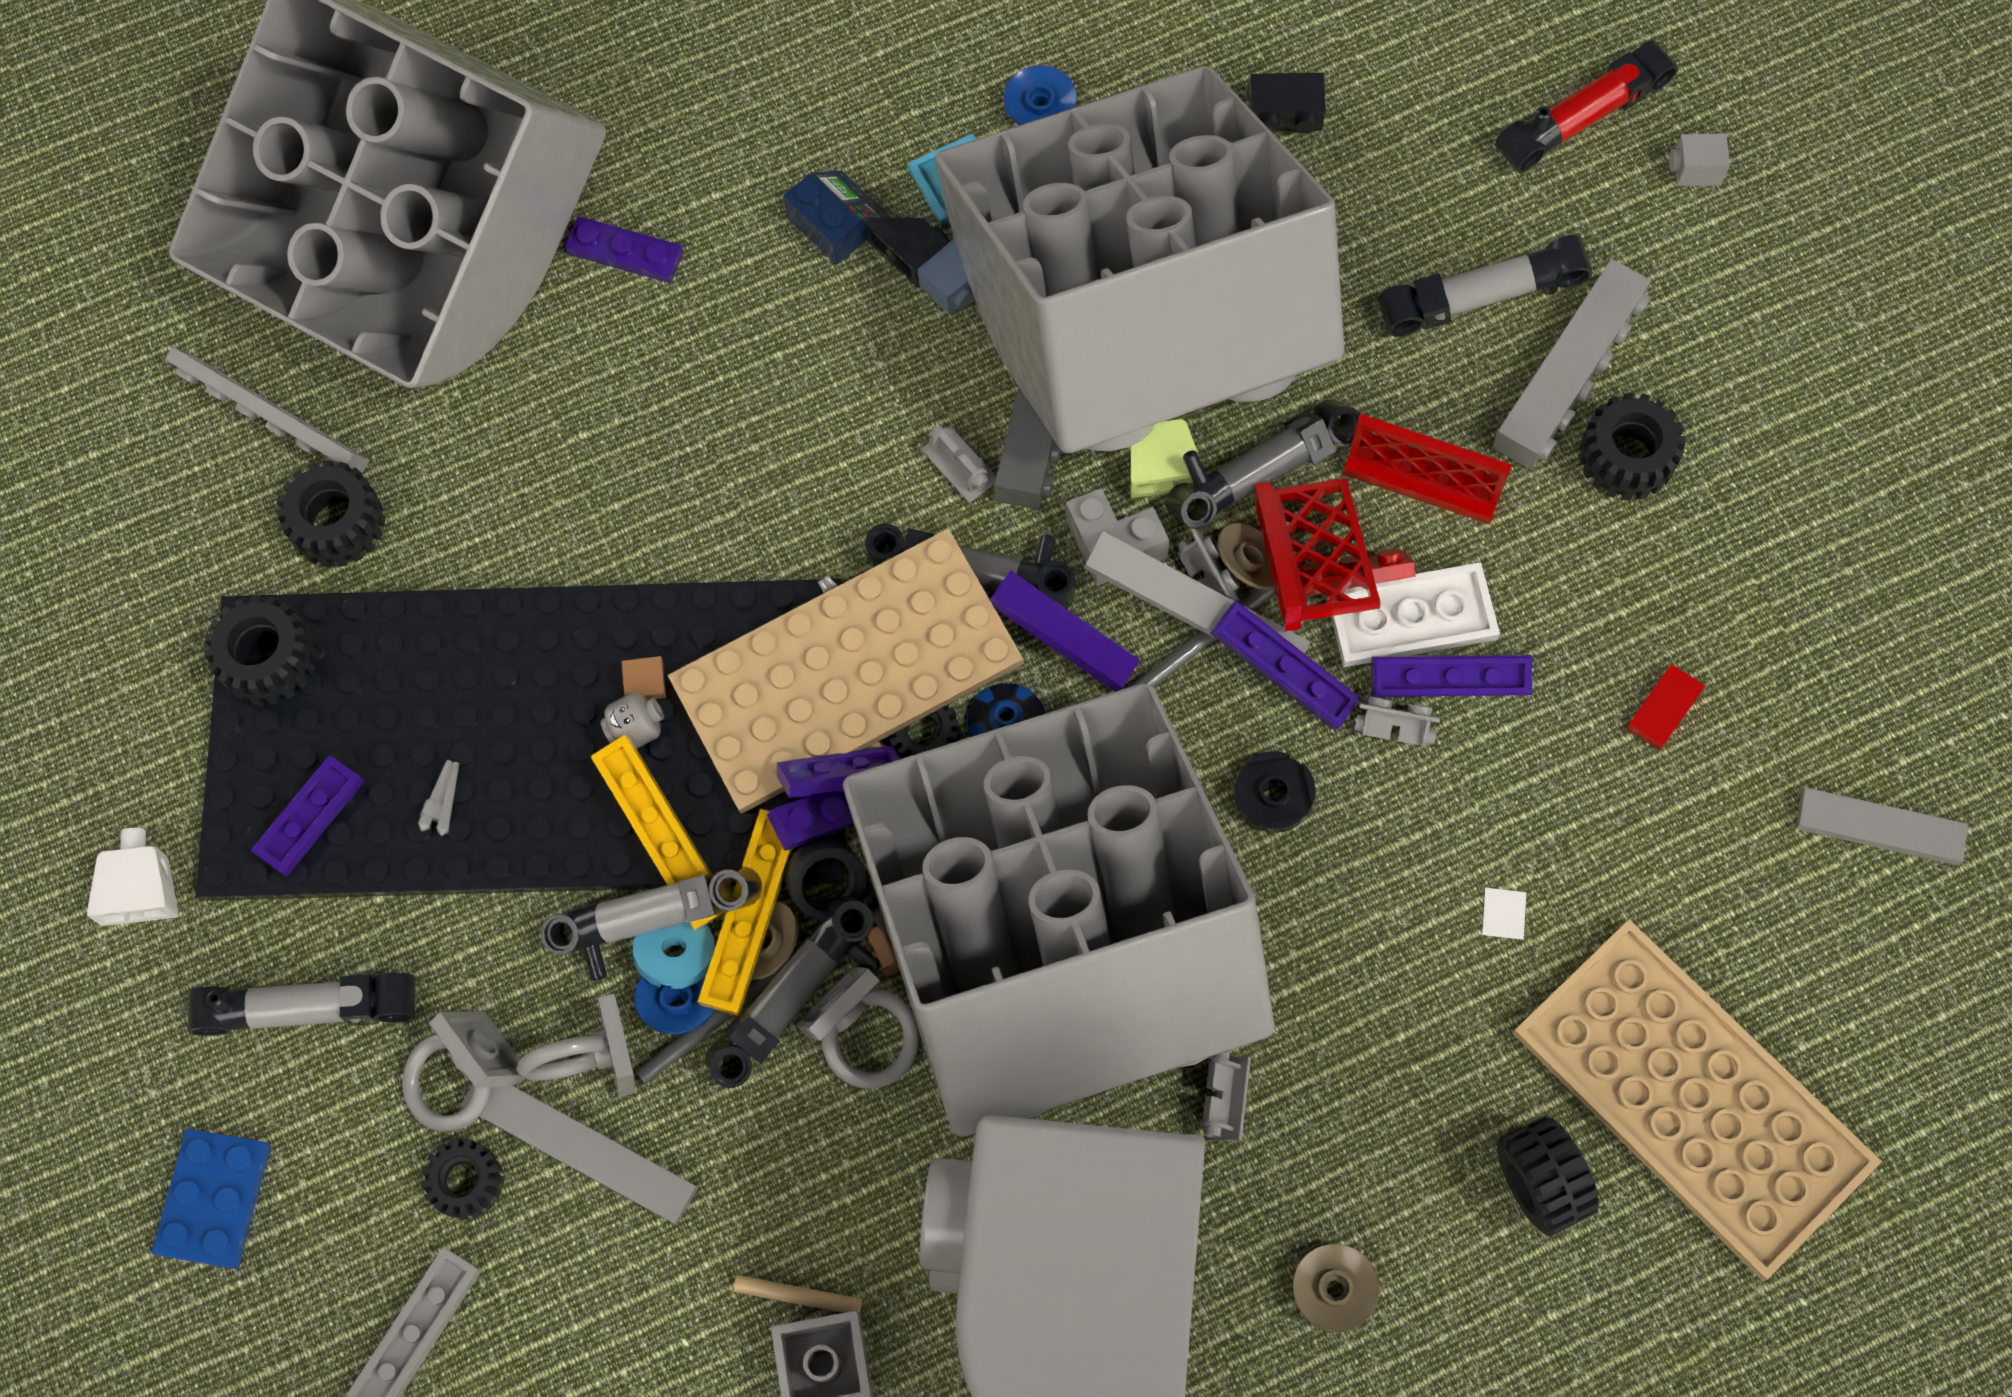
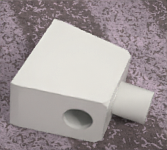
[87,828,178,926]

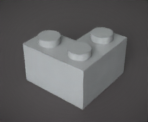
[1066,488,1169,586]

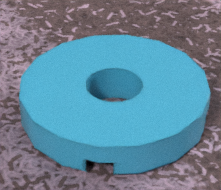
[633,922,715,989]

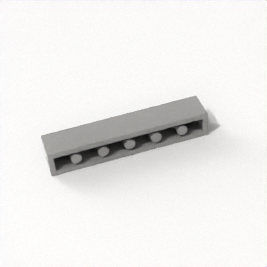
[1492,258,1652,470]

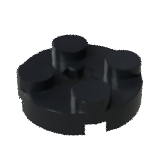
[1234,751,1316,833]

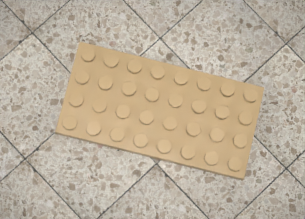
[668,528,1024,814]
[1512,919,1882,1282]

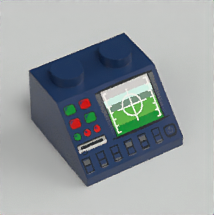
[783,170,891,265]

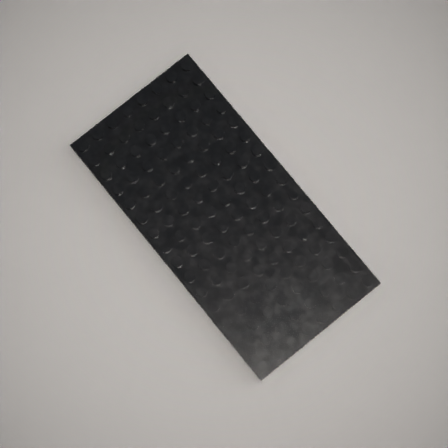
[195,579,843,901]

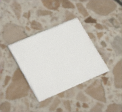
[1482,888,1526,940]

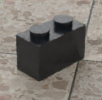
[1248,73,1326,133]

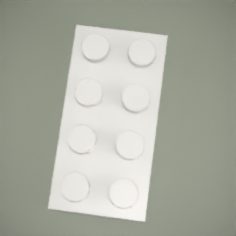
[1326,562,1500,668]

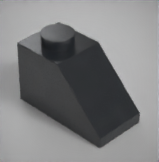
[864,218,949,287]

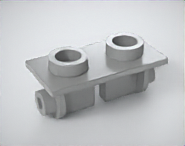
[921,425,996,504]
[1178,529,1241,602]
[1354,696,1440,747]
[1200,1052,1251,1141]

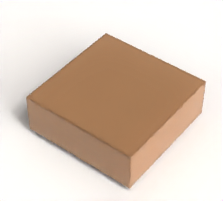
[622,656,666,700]
[868,926,899,977]

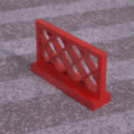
[1343,414,1512,525]
[1255,478,1381,632]

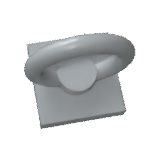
[795,966,920,1089]
[517,994,635,1097]
[402,1011,525,1132]

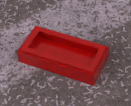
[1626,664,1705,751]

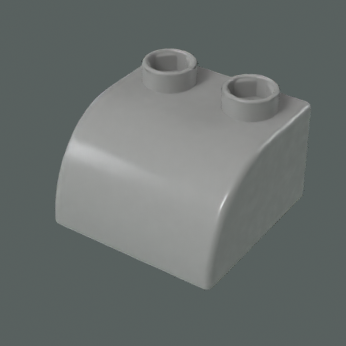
[169,0,607,388]
[935,66,1345,453]
[843,684,1275,1137]
[919,1115,1205,1397]

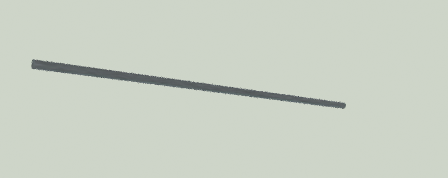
[636,588,1274,1084]

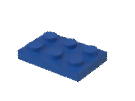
[151,1128,271,1270]

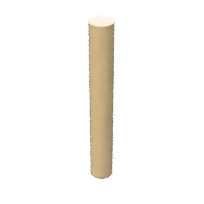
[733,1275,863,1314]

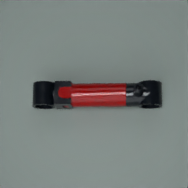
[1495,40,1679,173]

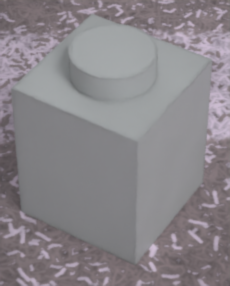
[1669,133,1730,186]

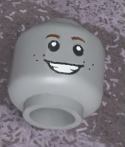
[601,692,664,749]

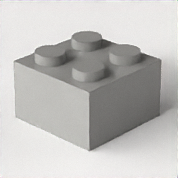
[771,1310,874,1397]

